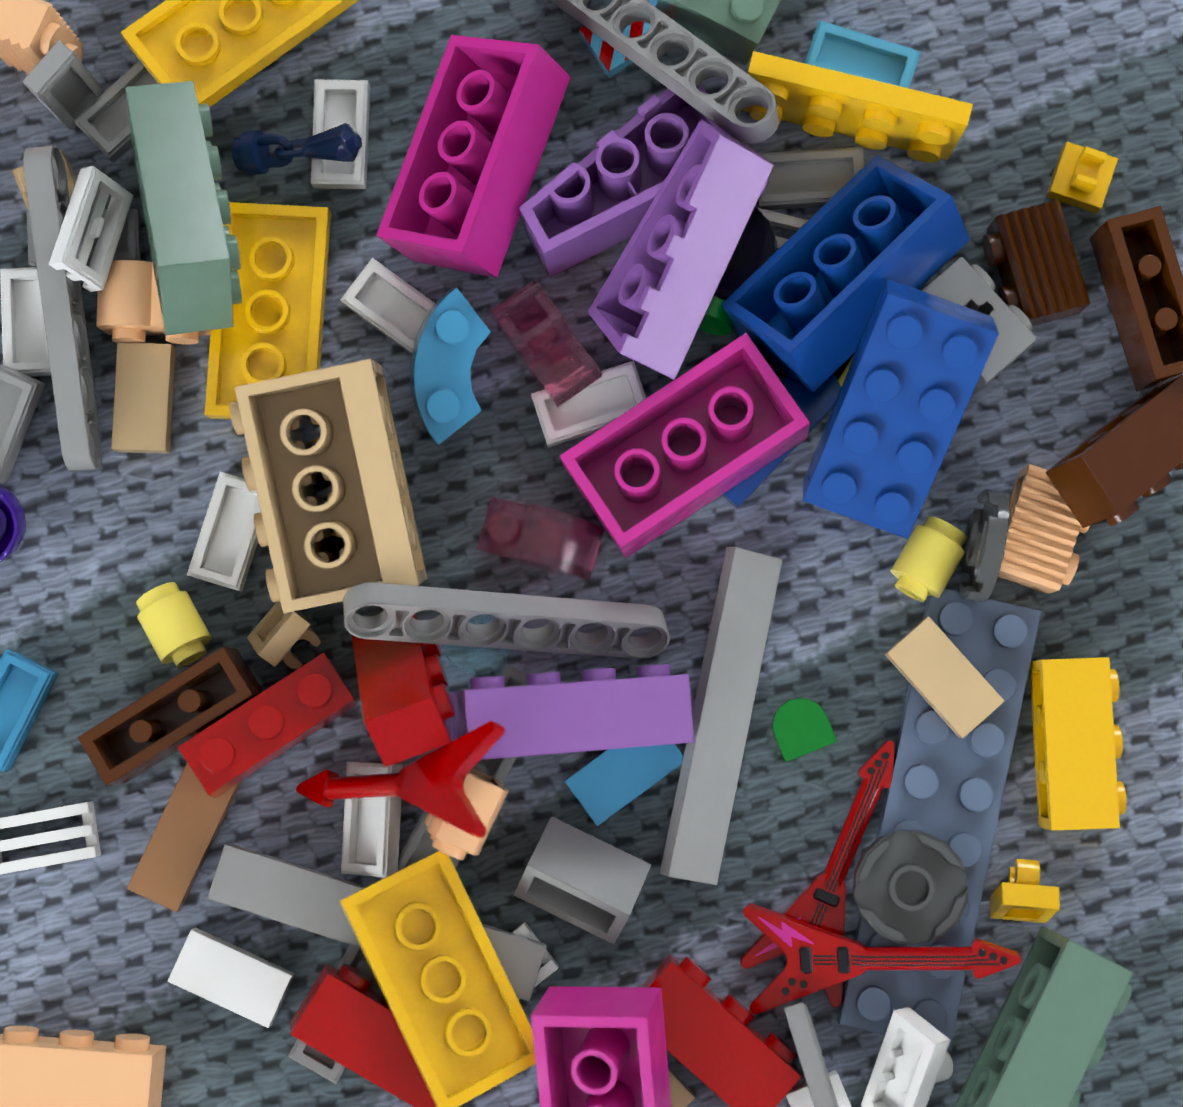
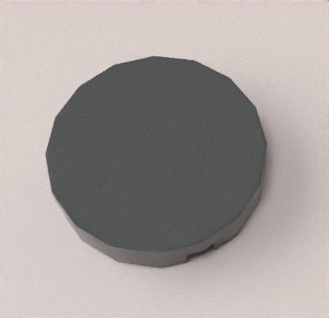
[959,489,1010,602]
[853,830,968,945]

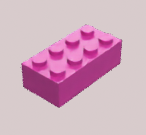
[376,35,571,278]
[559,333,810,559]
[531,986,672,1107]

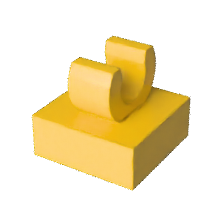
[1046,141,1118,214]
[990,859,1060,923]

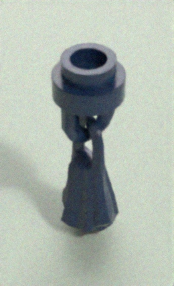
[232,123,362,175]

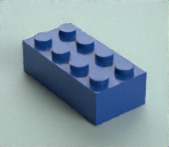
[721,155,970,392]
[803,278,999,539]

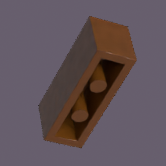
[1089,205,1183,392]
[1045,375,1183,528]
[77,647,263,786]

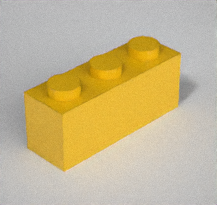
[1030,657,1127,831]

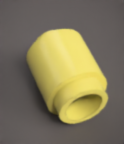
[891,516,967,602]
[136,582,212,668]

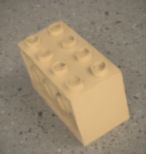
[230,359,428,614]

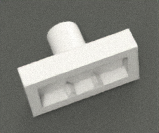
[861,1007,953,1107]

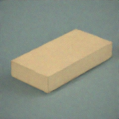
[111,342,176,454]
[884,616,1005,739]

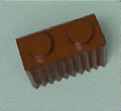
[983,200,1090,326]

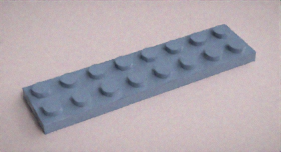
[837,589,1041,1050]

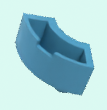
[410,287,491,445]

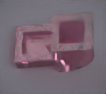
[490,280,602,407]
[476,497,604,581]

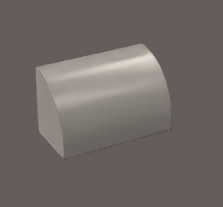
[514,816,651,944]

